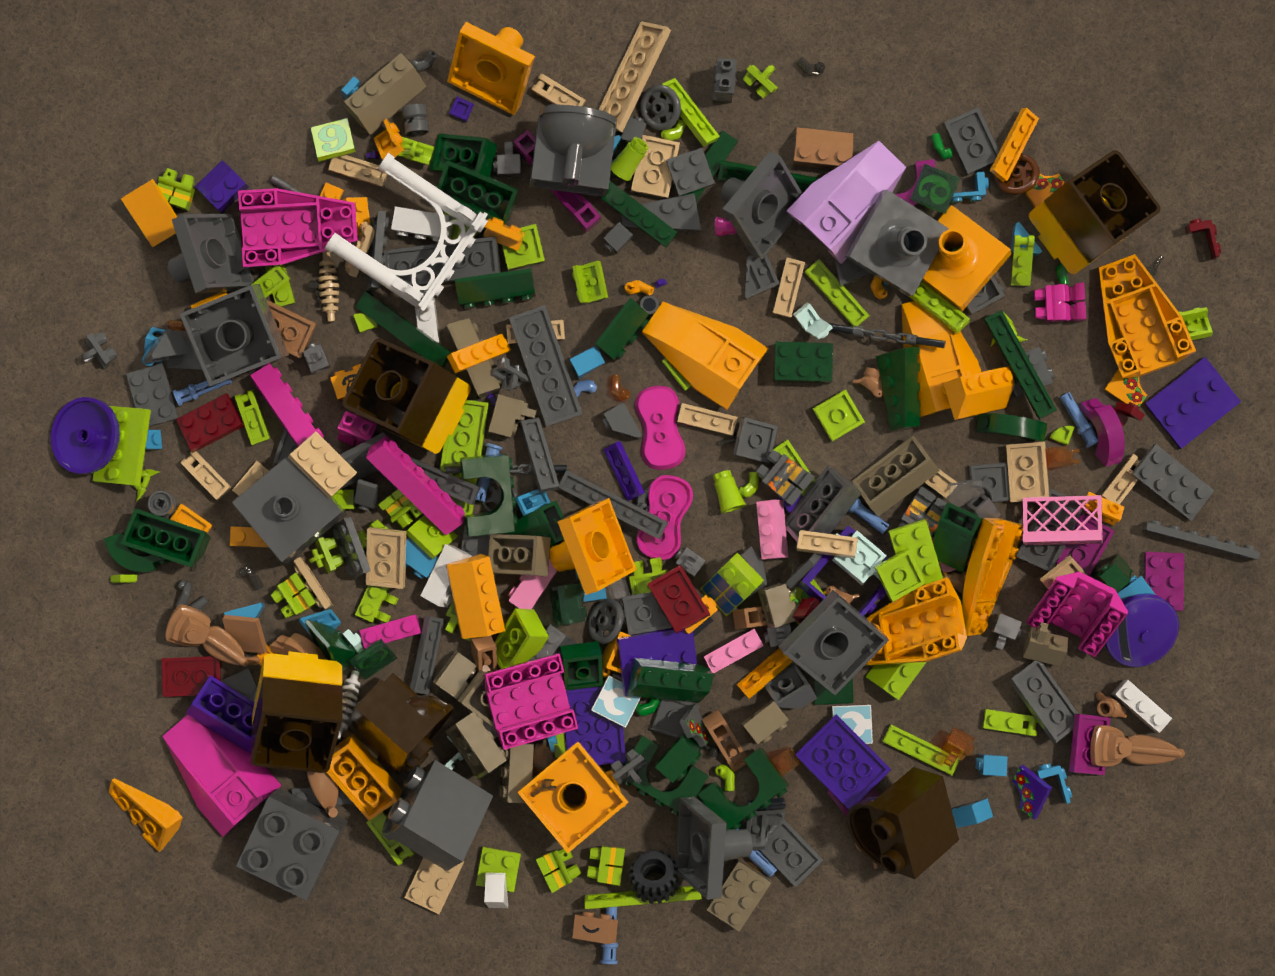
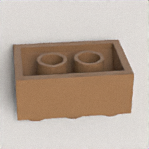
[793,127,853,170]

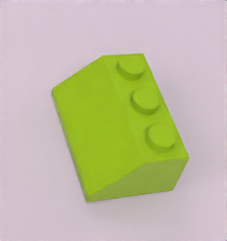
[865,662,926,700]

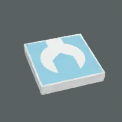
[591,676,641,728]
[832,705,873,744]

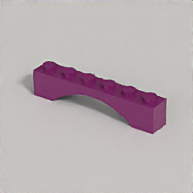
[513,130,601,233]

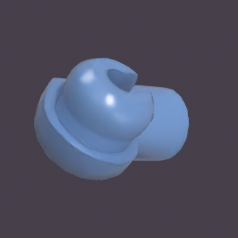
[574,380,597,398]

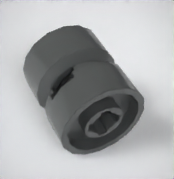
[402,104,429,136]
[148,491,178,518]

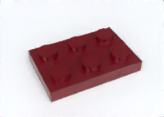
[176,393,244,453]
[647,565,710,635]
[162,656,221,697]

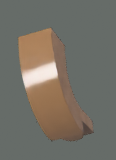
[270,633,327,660]

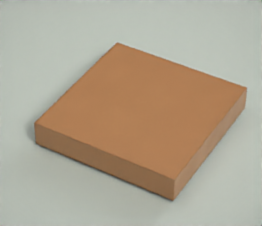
[222,615,268,654]

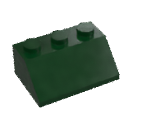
[595,298,649,361]

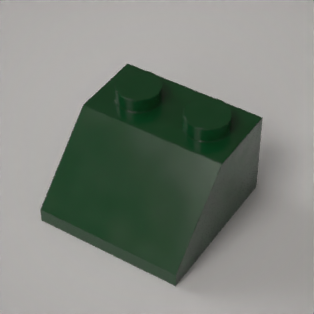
[560,641,603,690]

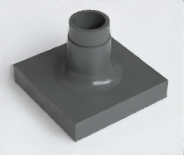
[721,151,802,260]
[845,190,949,296]
[168,214,254,293]
[779,590,889,695]
[676,796,753,900]

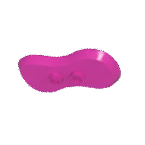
[635,386,686,470]
[636,475,693,560]

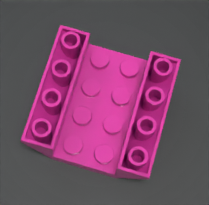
[1026,572,1128,657]
[484,653,578,750]

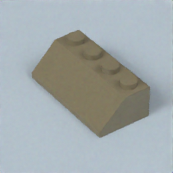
[344,53,427,136]
[447,318,502,399]
[852,435,940,517]

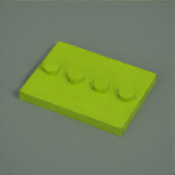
[93,406,151,486]

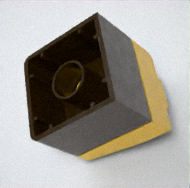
[1029,150,1160,274]
[343,338,471,454]
[251,651,342,773]

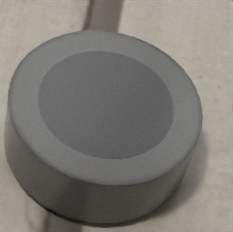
[640,295,659,315]

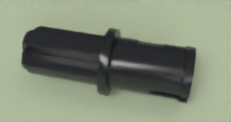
[747,798,786,811]

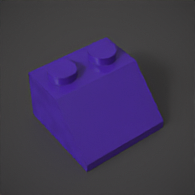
[195,160,249,213]

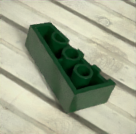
[876,347,920,431]

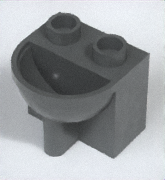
[529,104,617,197]
[382,760,493,871]

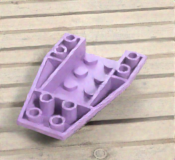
[786,141,906,264]

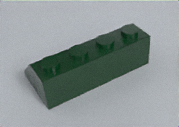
[437,160,518,225]
[455,268,536,309]
[120,508,211,568]
[627,658,714,703]

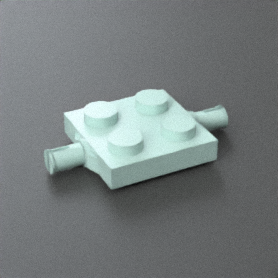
[832,531,887,585]

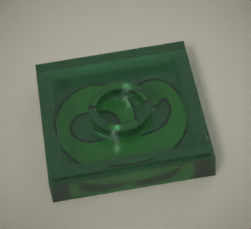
[910,164,960,214]
[349,638,397,679]

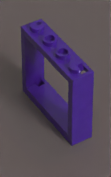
[797,525,888,616]

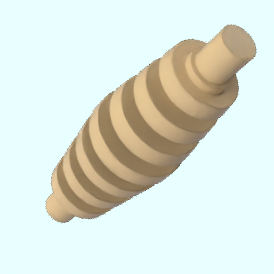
[318,251,339,322]

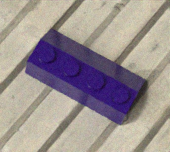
[186,675,254,754]

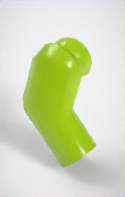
[661,119,686,141]
[739,472,759,498]
[715,764,735,791]

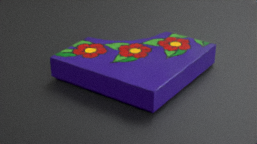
[1013,765,1052,820]

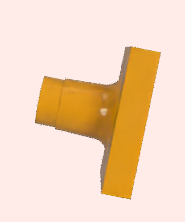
[447,22,535,115]
[922,205,1011,312]
[550,498,637,595]
[517,741,629,853]

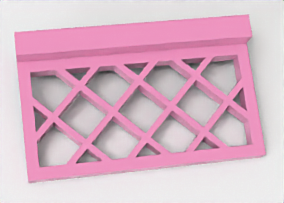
[1023,495,1103,545]

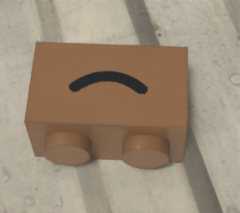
[572,911,618,944]

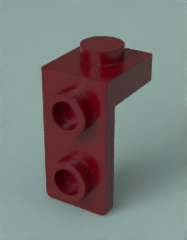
[1185,219,1221,260]
[1114,401,1145,427]

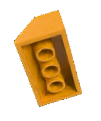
[943,366,1015,420]
[446,554,505,639]
[326,734,402,821]

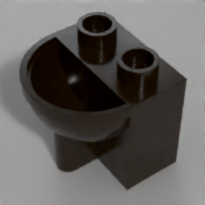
[347,673,455,775]
[847,767,959,879]

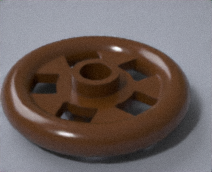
[994,153,1040,195]

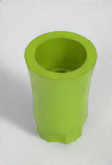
[611,137,649,181]
[712,470,746,514]

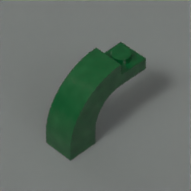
[975,413,1047,442]
[104,532,170,573]

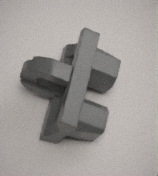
[82,332,117,369]
[491,357,529,391]
[610,749,648,784]

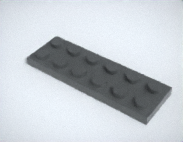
[384,236,500,286]
[509,305,583,427]

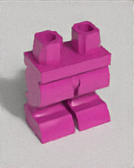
[1034,282,1086,322]
[337,411,379,447]

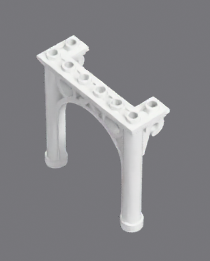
[324,153,488,314]

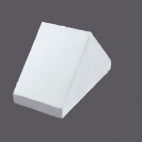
[484,873,508,908]

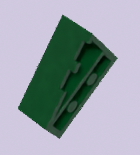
[1091,554,1133,592]

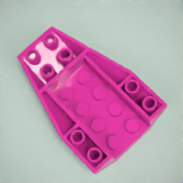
[238,188,358,268]
[162,715,282,837]

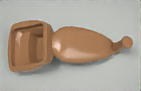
[165,604,260,666]
[1090,725,1185,766]
[307,772,339,818]

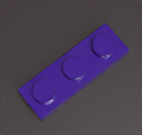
[603,441,645,501]

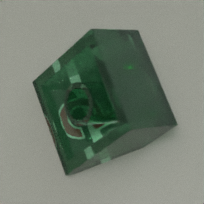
[549,583,587,627]

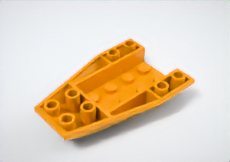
[1099,254,1196,378]
[901,301,981,418]
[642,302,769,410]
[962,518,1023,636]
[865,577,967,666]

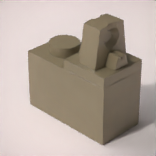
[488,394,536,438]
[758,584,800,628]
[1023,622,1068,666]
[433,650,477,699]

